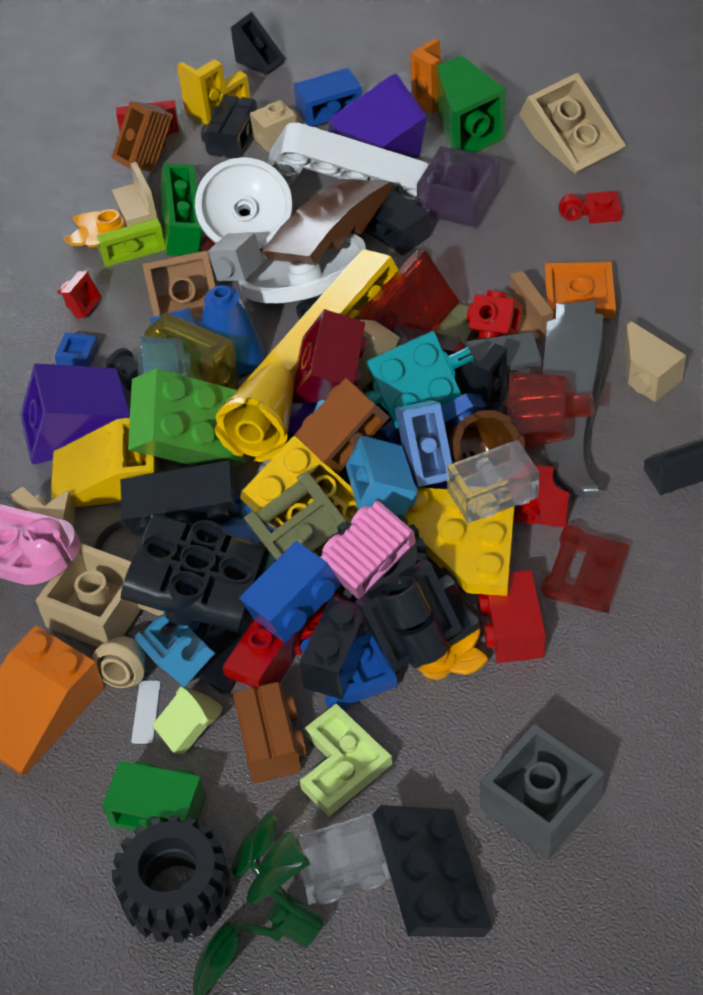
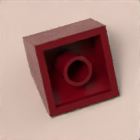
[292,309,367,403]

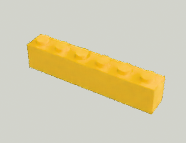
[238,249,405,404]

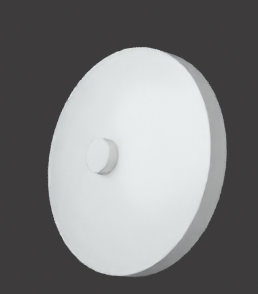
[238,233,366,303]

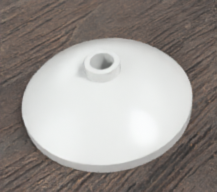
[195,157,292,249]

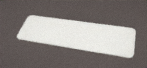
[131,680,160,744]

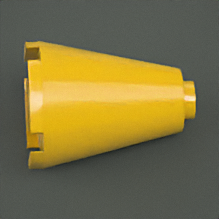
[215,364,295,462]

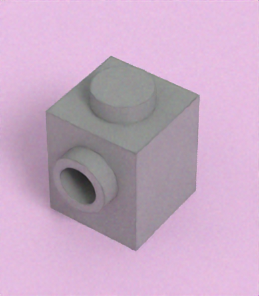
[208,233,264,281]

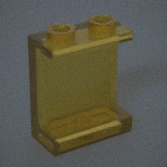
[144,312,239,390]

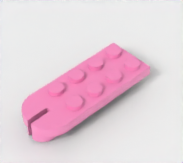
[0,504,80,585]

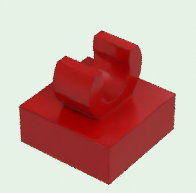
[57,271,102,318]

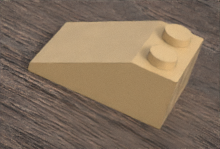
[519,72,626,174]

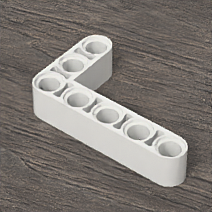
[268,123,431,201]

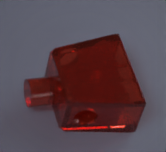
[507,372,595,449]

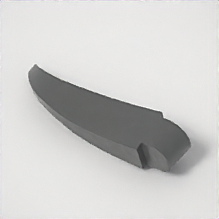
[540,300,605,498]

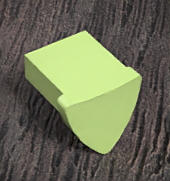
[152,686,223,755]

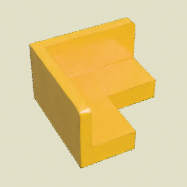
[177,59,250,124]

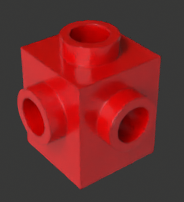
[467,290,523,339]

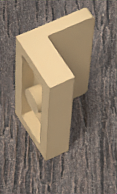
[111,162,157,227]

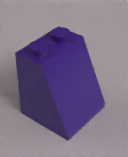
[328,73,427,159]
[20,363,130,464]

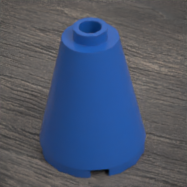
[198,285,266,381]

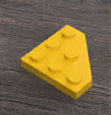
[404,488,515,596]

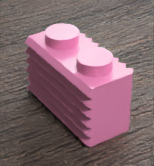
[321,500,416,599]

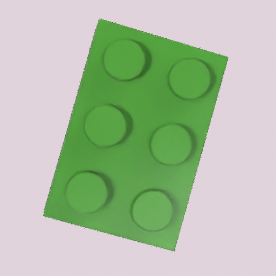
[128,368,246,467]

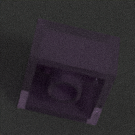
[417,146,500,228]

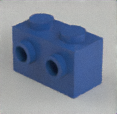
[294,68,362,127]
[239,541,341,643]

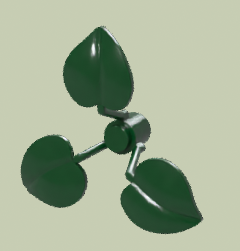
[193,810,323,995]

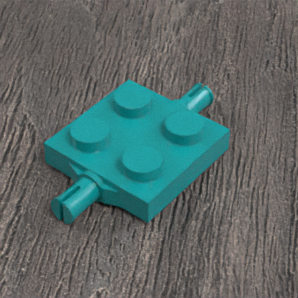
[365,331,474,429]

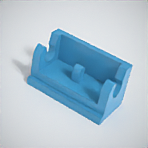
[134,614,214,687]

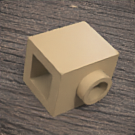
[250,100,299,152]

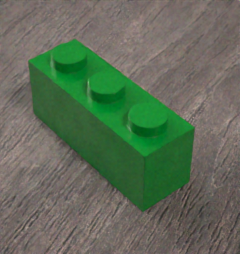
[159,163,202,256]

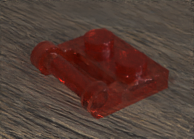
[541,525,630,614]

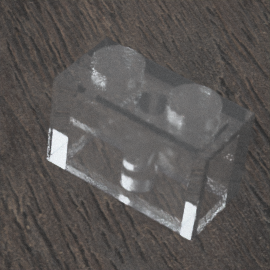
[447,440,539,523]
[297,812,391,905]

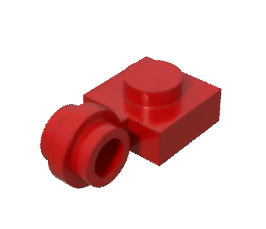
[558,191,622,224]

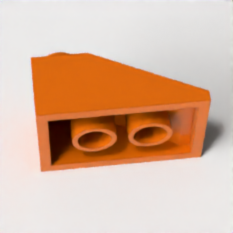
[0,625,104,776]

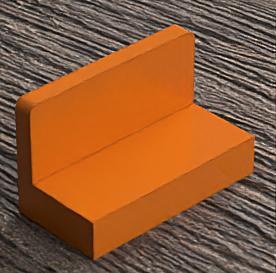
[410,38,441,115]

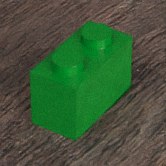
[102,760,206,831]

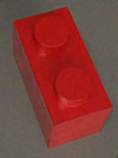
[478,570,545,663]

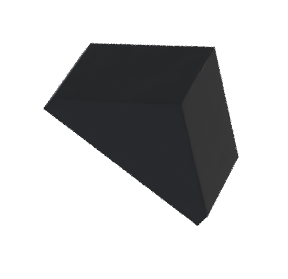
[231,12,286,75]

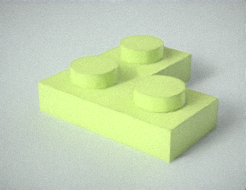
[300,704,392,817]

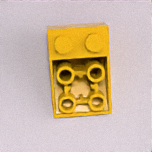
[51,418,161,507]
[240,436,358,558]

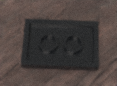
[372,805,492,937]

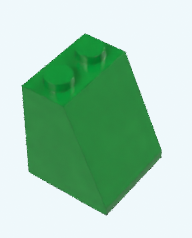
[437,55,505,163]

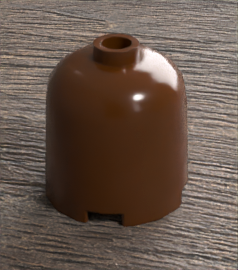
[447,410,525,490]

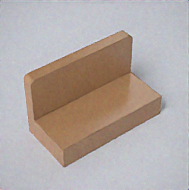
[507,270,554,342]

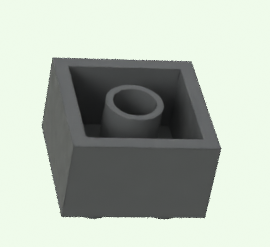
[480,724,605,859]

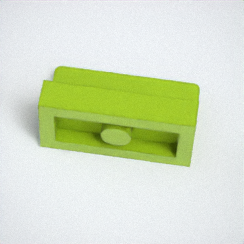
[96,218,165,267]

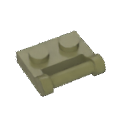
[243,470,348,560]

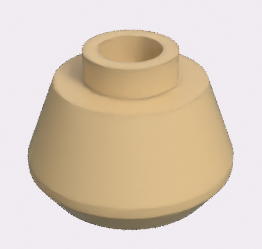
[93,636,145,688]

